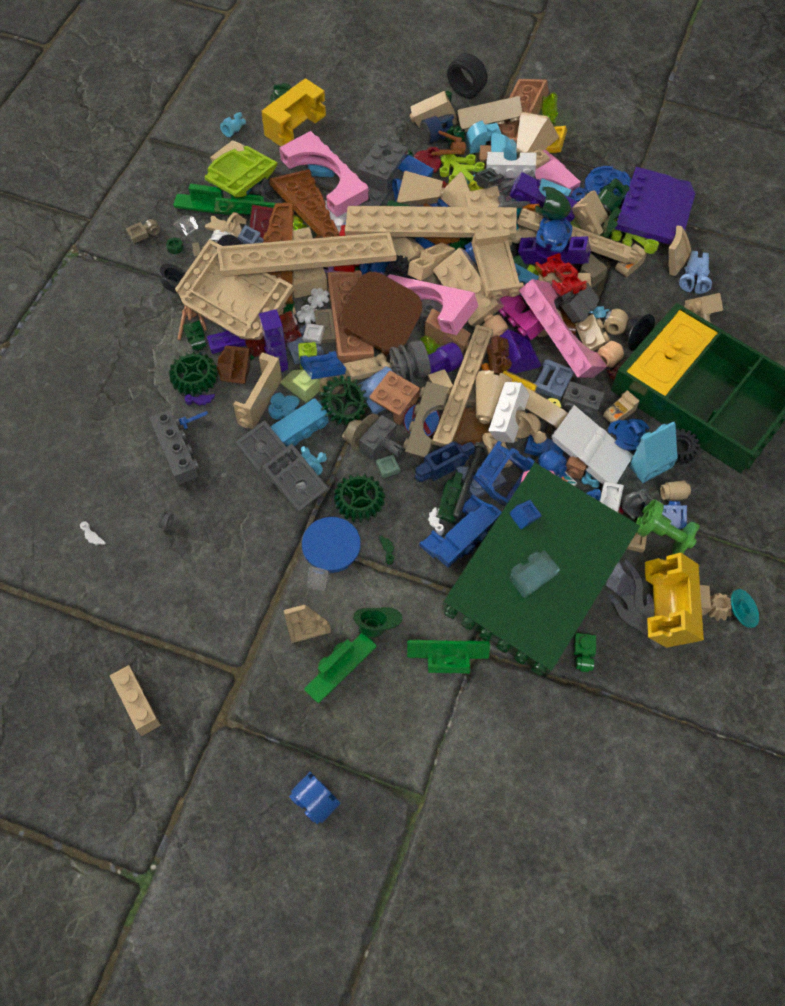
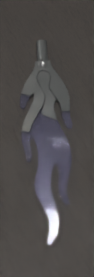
[605,560,662,649]

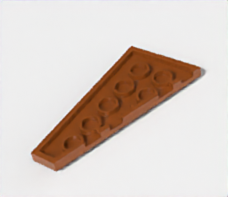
[269,169,339,238]
[263,203,294,304]

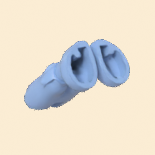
[679,251,712,294]

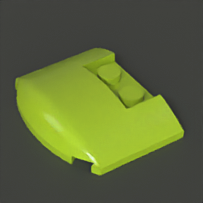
[205,146,277,197]

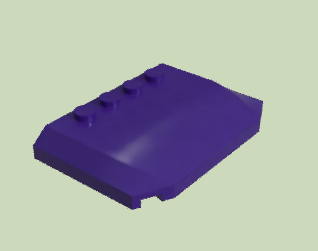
[615,167,695,245]

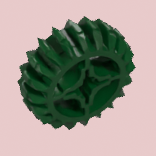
[169,351,218,397]
[319,375,368,425]
[333,472,385,523]

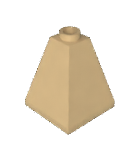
[516,112,559,158]

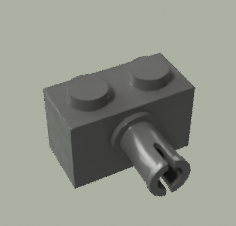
[359,415,404,461]

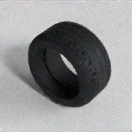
[447,53,488,98]

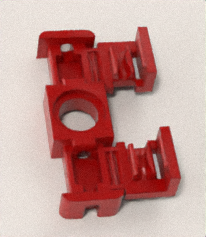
[535,253,587,296]

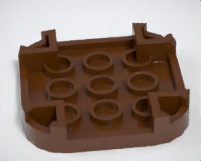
[339,272,423,356]

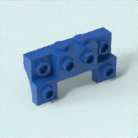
[420,494,502,568]

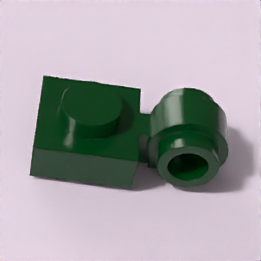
[183,321,207,351]

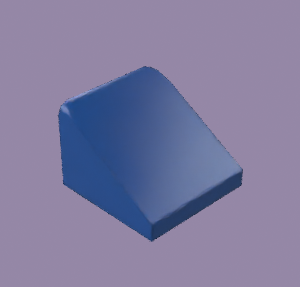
[510,500,542,529]

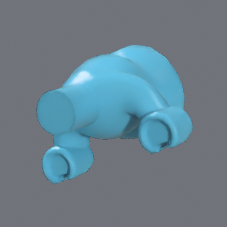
[220,112,246,137]
[301,446,327,475]

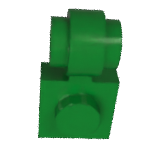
[574,633,596,672]

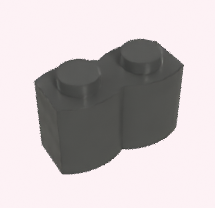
[561,283,600,323]

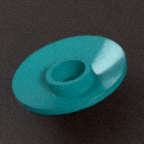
[731,589,759,628]

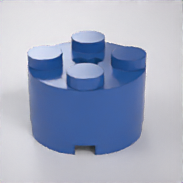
[289,772,341,825]

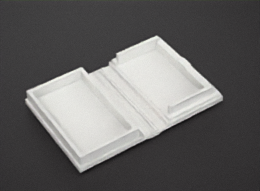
[552,405,633,485]

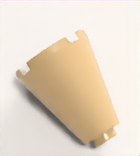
[476,370,512,424]

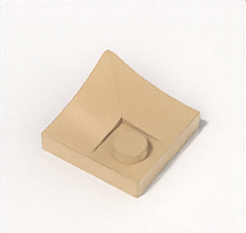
[668,225,691,276]

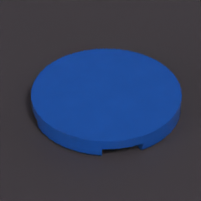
[584,166,632,203]
[302,517,360,573]

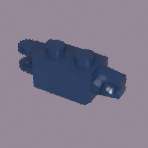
[415,441,475,483]

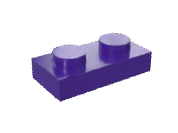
[207,331,246,354]

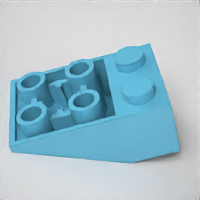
[629,422,677,483]

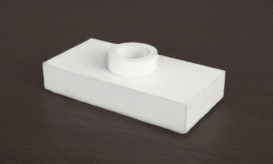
[600,481,624,512]

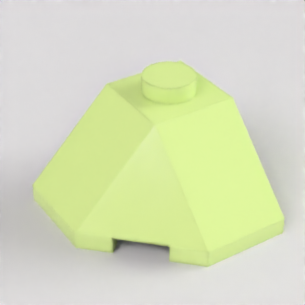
[280,370,322,403]

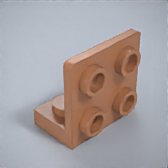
[370,371,420,425]

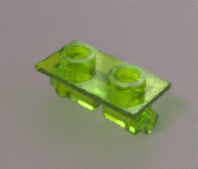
[542,92,558,125]

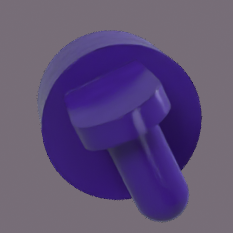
[428,342,464,374]

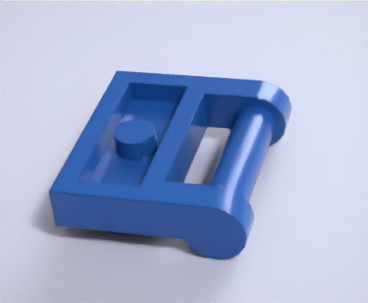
[300,351,346,380]

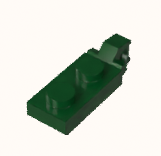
[435,471,463,524]

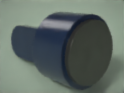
[420,114,454,144]

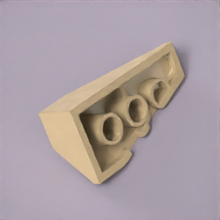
[284,605,331,643]

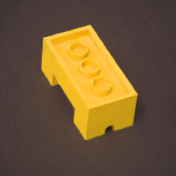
[261,78,326,146]
[645,553,704,648]

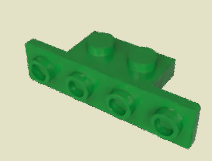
[173,184,232,215]
[214,194,276,214]
[304,633,376,704]
[407,640,490,673]

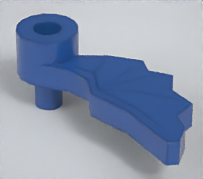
[178,411,208,429]

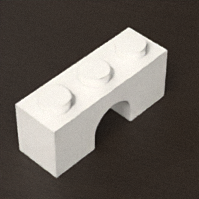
[486,152,536,178]
[489,382,530,443]

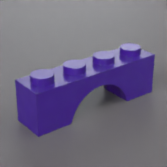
[509,172,578,222]
[518,236,591,264]
[258,309,289,372]

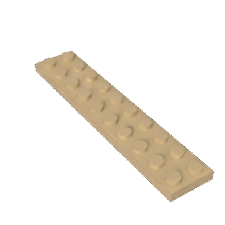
[345,206,517,238]
[217,232,397,276]

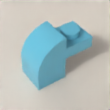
[466,121,502,154]

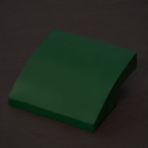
[594,207,622,253]

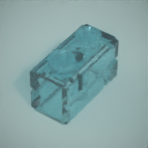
[509,550,560,598]

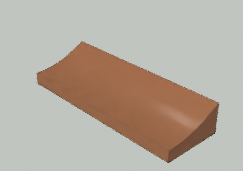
[489,79,549,145]
[327,271,374,364]

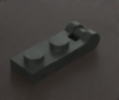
[473,168,504,188]

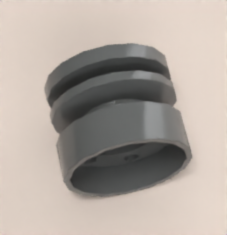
[389,340,431,382]

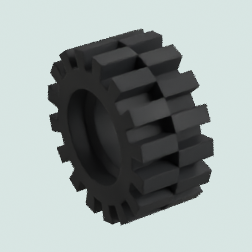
[386,255,416,280]
[675,429,700,465]

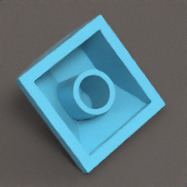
[491,133,517,161]

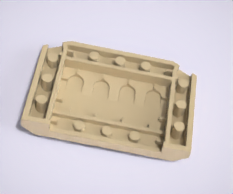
[175,239,295,340]

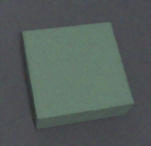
[376,455,400,478]

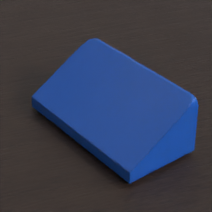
[398,155,434,178]

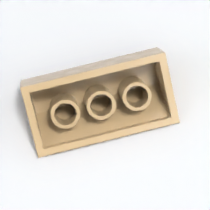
[458,96,522,132]

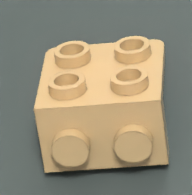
[571,190,608,235]

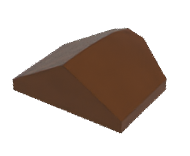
[217,345,250,384]

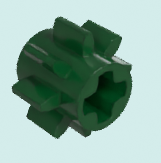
[445,126,465,145]

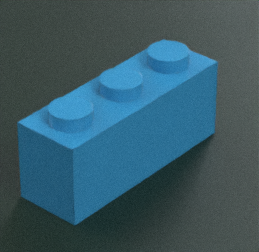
[270,398,329,447]

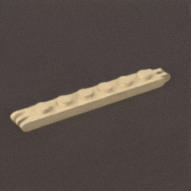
[517,209,638,263]

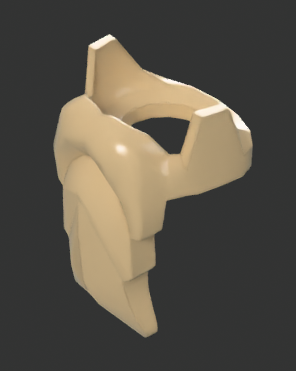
[205,212,247,238]

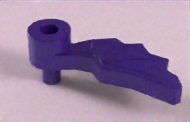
[185,394,215,406]

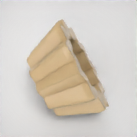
[708,593,732,621]

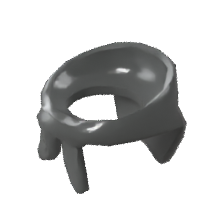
[620,489,655,519]

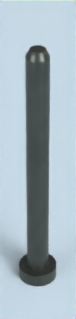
[453,442,486,519]

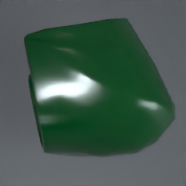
[535,186,571,220]

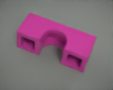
[498,295,544,340]

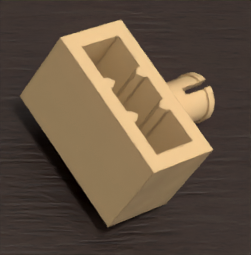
[685,293,723,323]

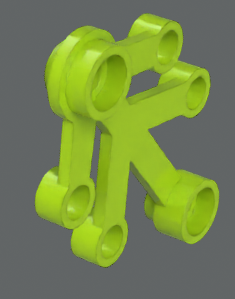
[440,154,485,183]
[611,218,659,254]

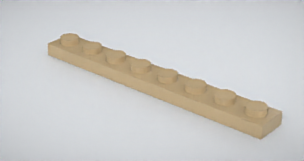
[432,325,493,447]

